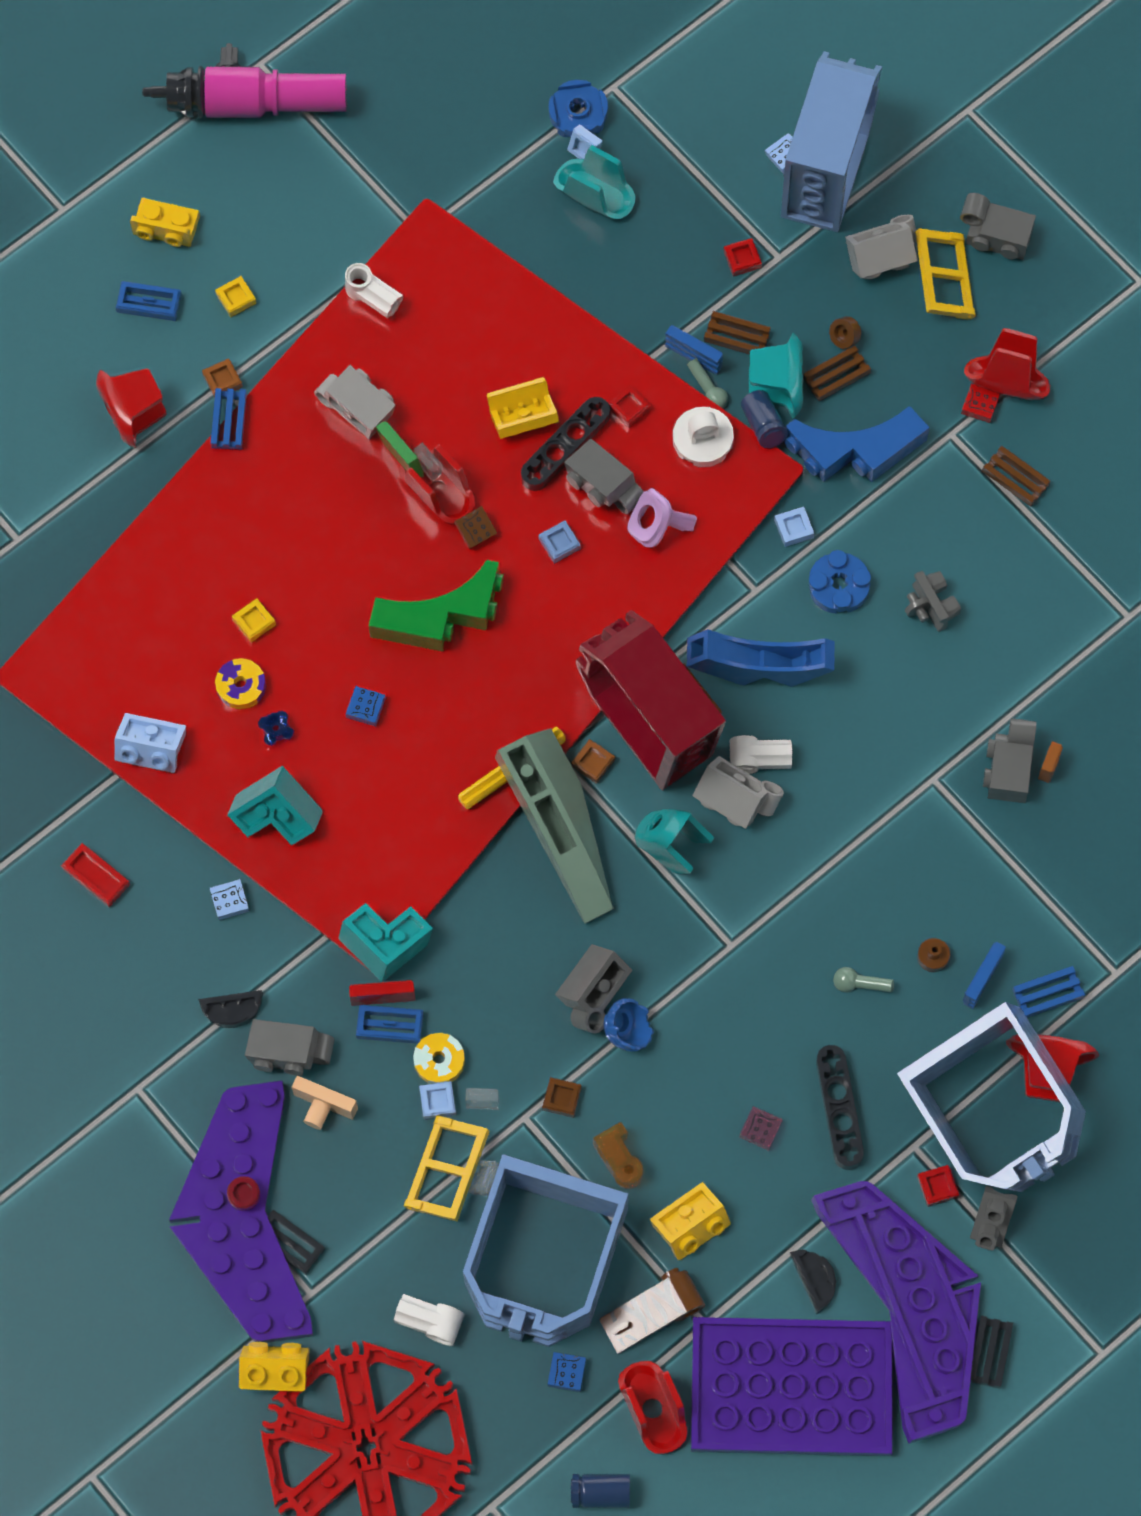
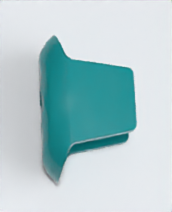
[553,145,636,219]
[749,333,803,419]
[634,809,714,874]

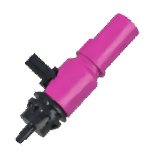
[142,43,347,119]

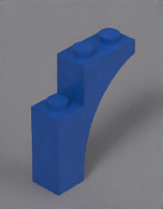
[784,406,929,483]
[687,629,835,687]

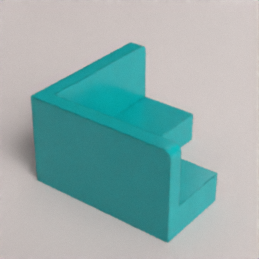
[227,766,322,845]
[339,903,433,982]

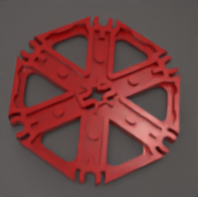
[260,1341,472,1516]

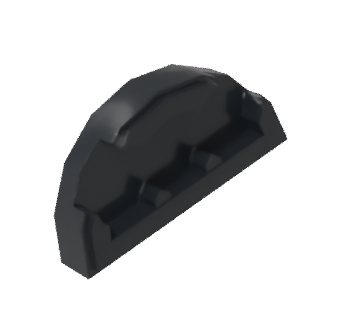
[198,990,263,1028]
[789,1249,836,1314]

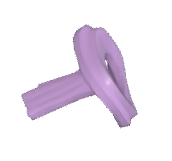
[627,488,697,548]

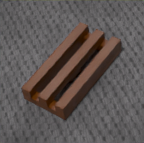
[704,311,771,355]
[803,345,871,402]
[982,445,1050,507]

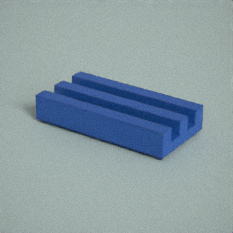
[116,281,182,321]
[665,325,723,375]
[211,388,247,449]
[963,942,1006,1009]
[1012,966,1085,1018]
[356,1005,424,1044]

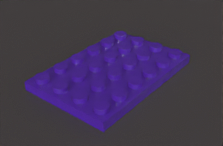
[691,1317,892,1456]

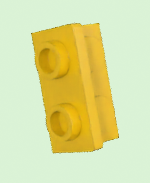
[130,198,200,247]
[650,1182,731,1260]

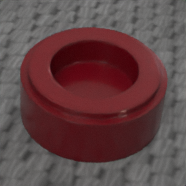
[227,1176,261,1211]

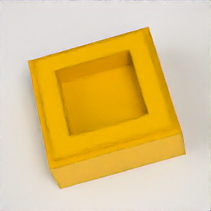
[215,276,257,318]
[232,598,276,643]

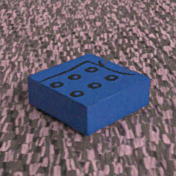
[346,686,386,727]
[548,1352,586,1392]

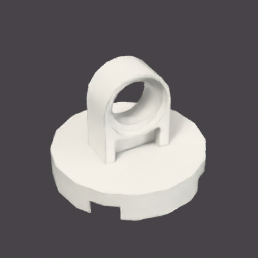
[673,407,734,467]

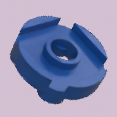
[548,80,608,137]
[808,550,871,614]

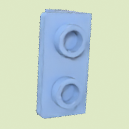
[114,713,186,773]

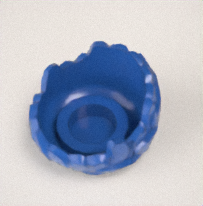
[604,998,654,1051]

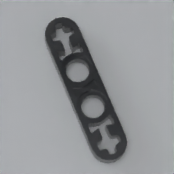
[521,397,610,491]
[816,1045,863,1170]

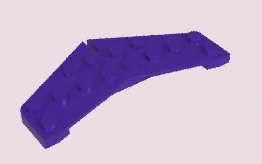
[169,1080,313,1343]
[811,1181,981,1444]

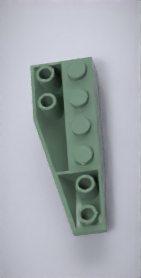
[495,728,613,924]

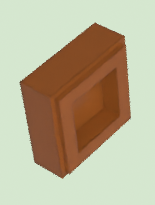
[202,358,243,398]
[571,739,615,784]
[1038,741,1063,783]

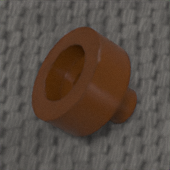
[829,316,861,349]
[917,938,950,972]

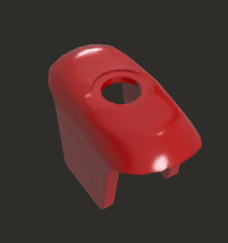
[964,328,1050,400]
[96,368,167,448]
[399,444,475,524]
[1006,1034,1100,1102]
[618,1361,688,1454]

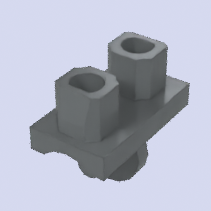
[905,570,961,632]
[970,1186,1018,1251]

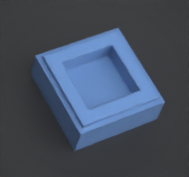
[538,521,581,563]

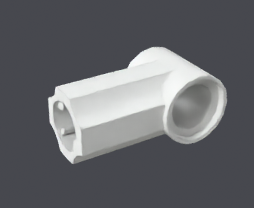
[345,263,403,318]
[729,735,792,774]
[394,1294,465,1346]

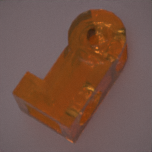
[593,1122,643,1189]

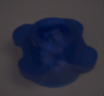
[258,711,294,746]

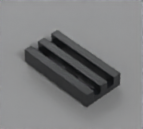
[268,1210,326,1275]
[970,1315,1013,1389]

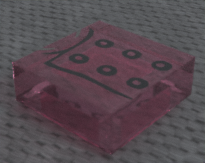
[739,1106,783,1151]

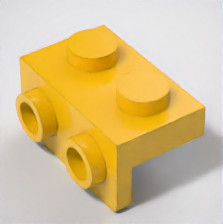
[487,377,559,439]
[239,1342,309,1391]

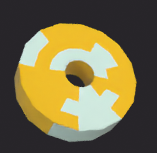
[413,1033,465,1084]

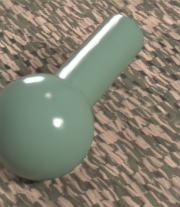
[687,358,729,409]
[833,967,894,992]

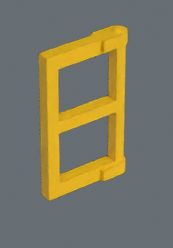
[915,228,976,320]
[404,1116,490,1222]

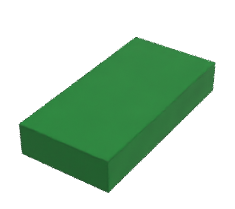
[376,421,424,477]

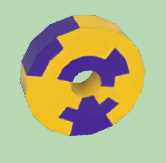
[215,658,266,709]

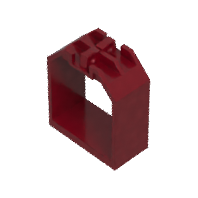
[575,610,726,791]

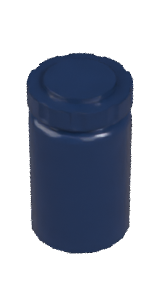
[741,390,788,448]
[571,1474,630,1508]

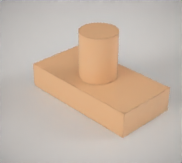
[292,1076,358,1130]

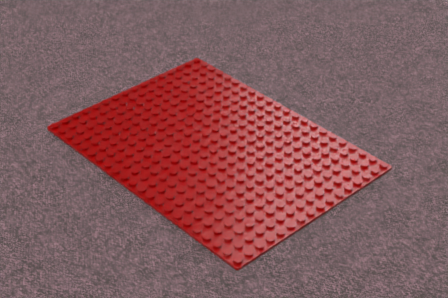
[0,199,803,972]

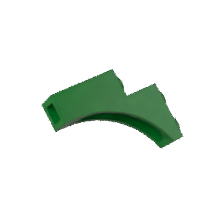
[368,560,504,651]

